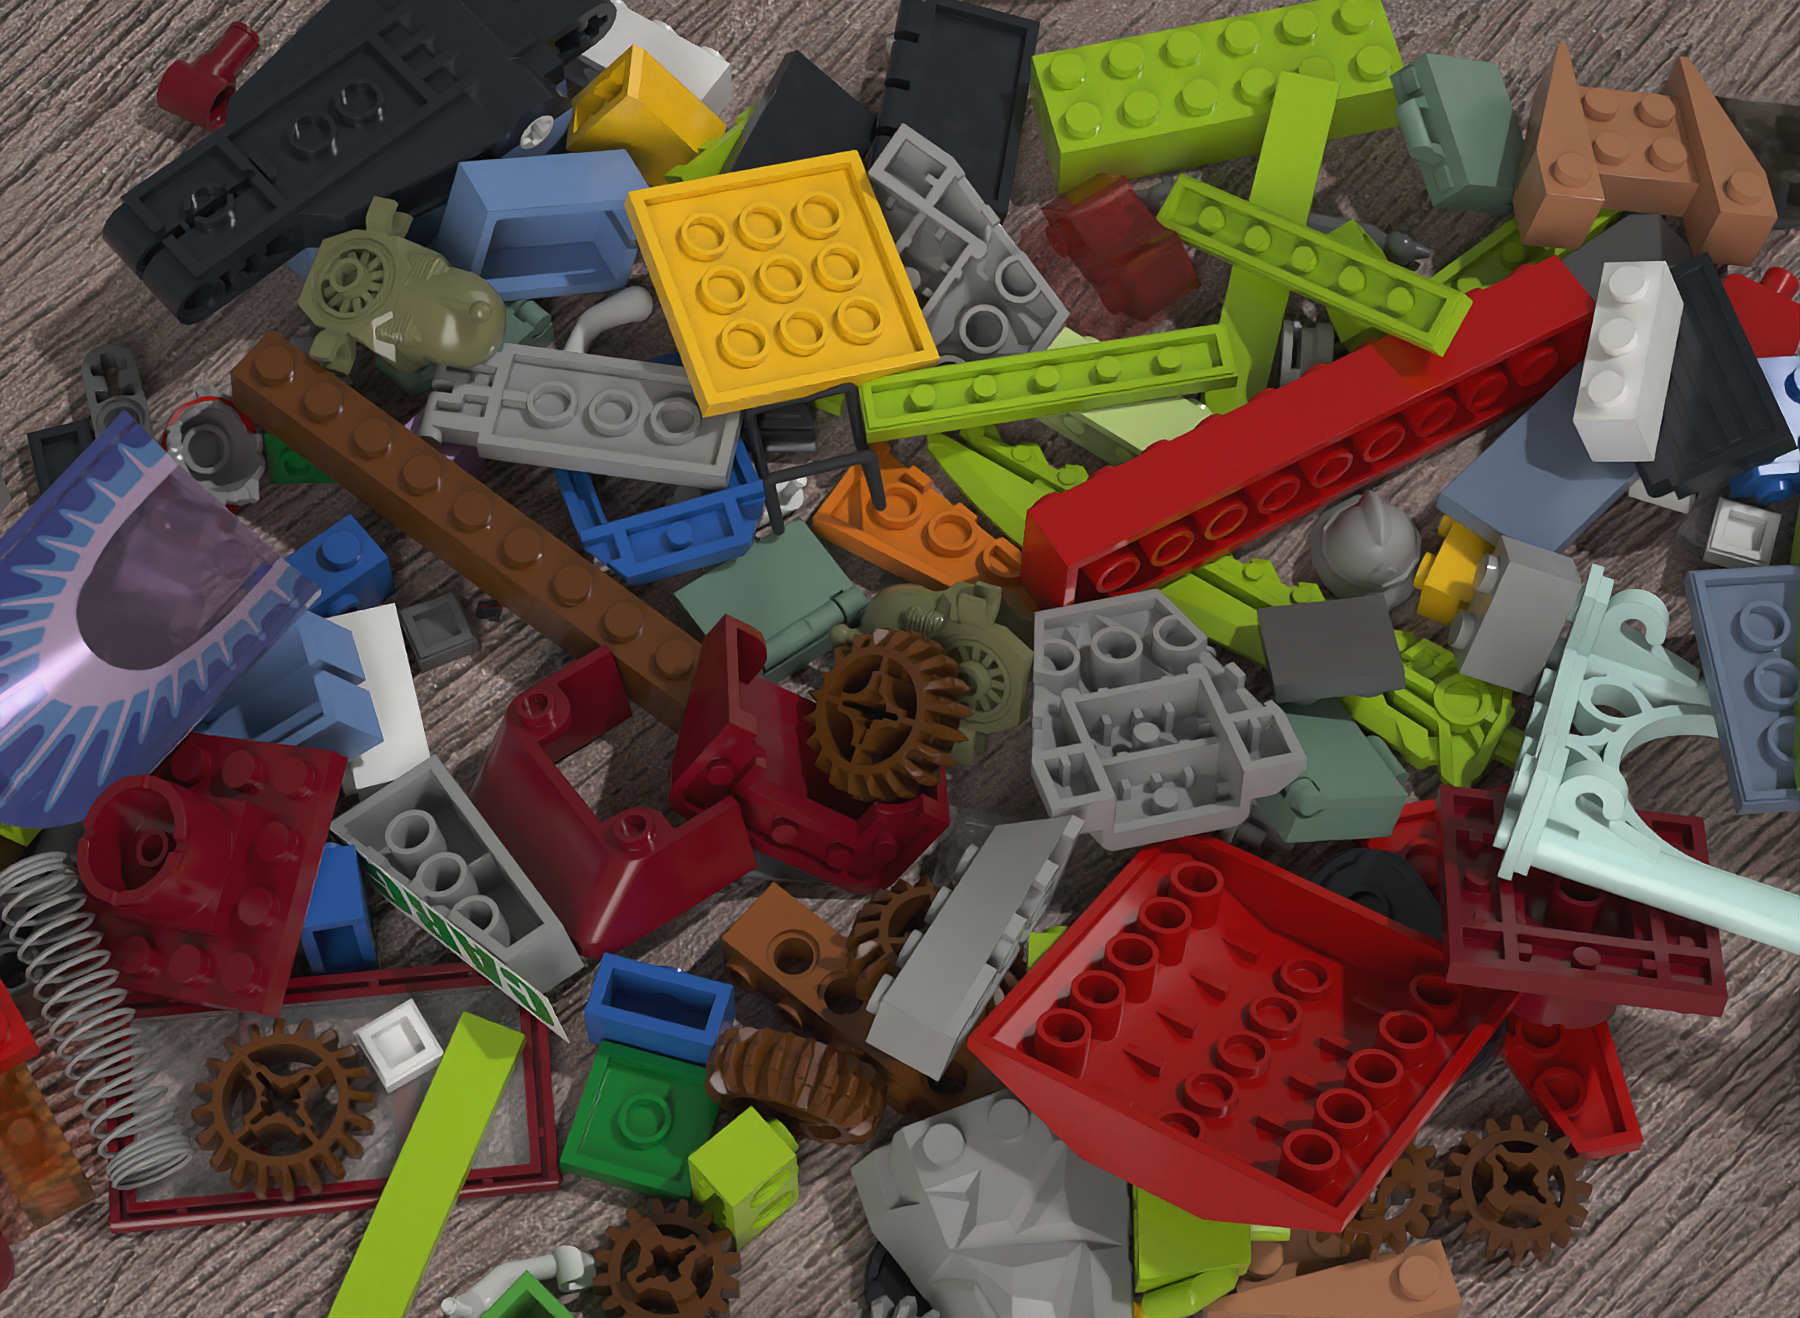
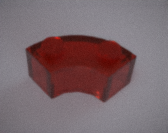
[1041,173,1202,322]

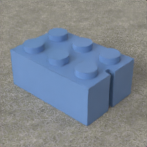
[434,149,649,301]
[191,610,384,763]

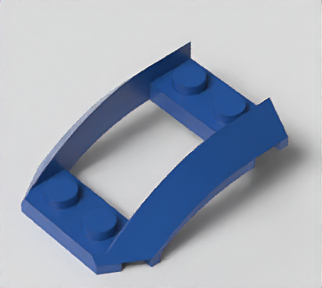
[553,351,765,586]

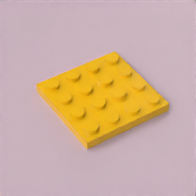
[624,150,940,418]

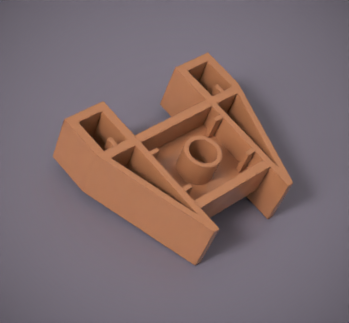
[1512,43,1778,267]
[1201,1228,1462,1318]

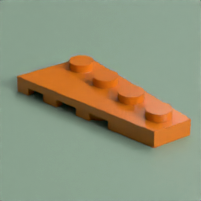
[811,441,1041,613]

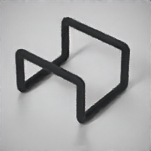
[744,382,887,536]

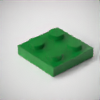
[559,1039,722,1206]

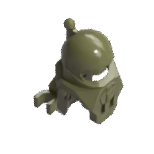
[297,196,507,376]
[829,581,1035,766]

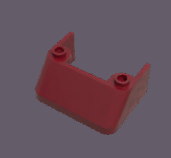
[468,644,758,959]

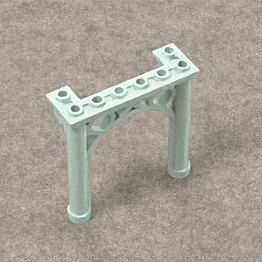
[1493,563,1800,955]

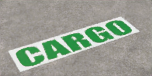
[326,828,570,1043]

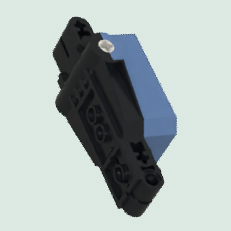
[102,0,617,325]

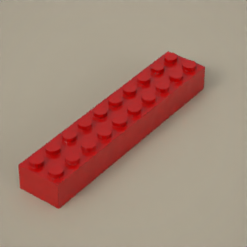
[1019,255,1596,611]

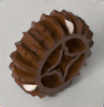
[803,627,973,804]
[845,874,1027,1040]
[191,1017,378,1201]
[703,1026,888,1147]

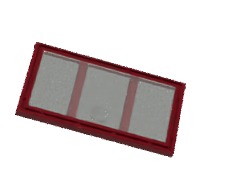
[102,962,563,1234]

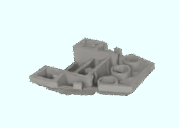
[868,123,1070,367]
[1031,588,1307,851]
[850,1088,1134,1318]

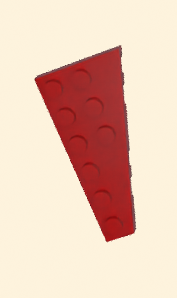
[1351,784,1644,1161]

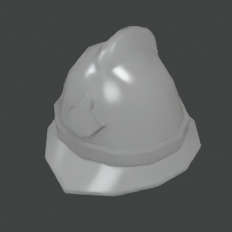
[1310,490,1425,612]

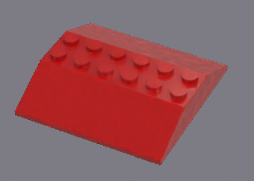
[967,832,1524,1233]

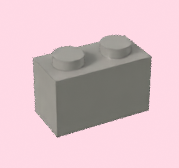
[1448,535,1582,696]

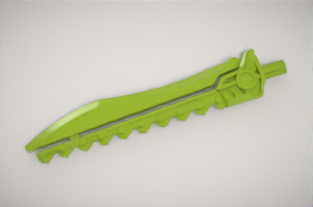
[927,424,1524,788]

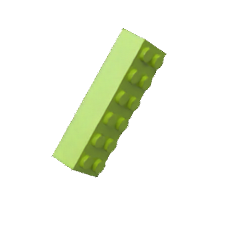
[1029,0,1404,194]

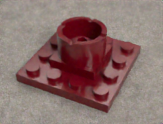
[58,732,348,1019]
[1435,784,1728,1029]

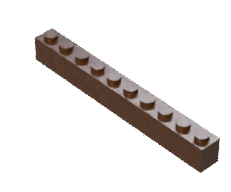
[230,329,702,735]

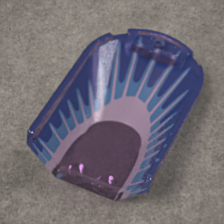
[0,410,323,828]

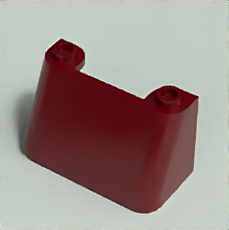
[668,613,950,894]

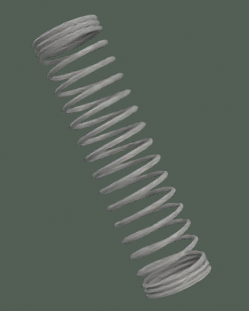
[0,851,195,1190]

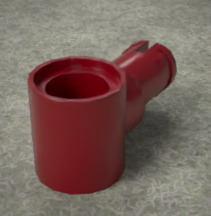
[157,21,260,132]

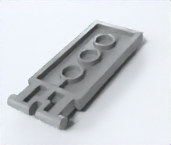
[417,342,744,491]

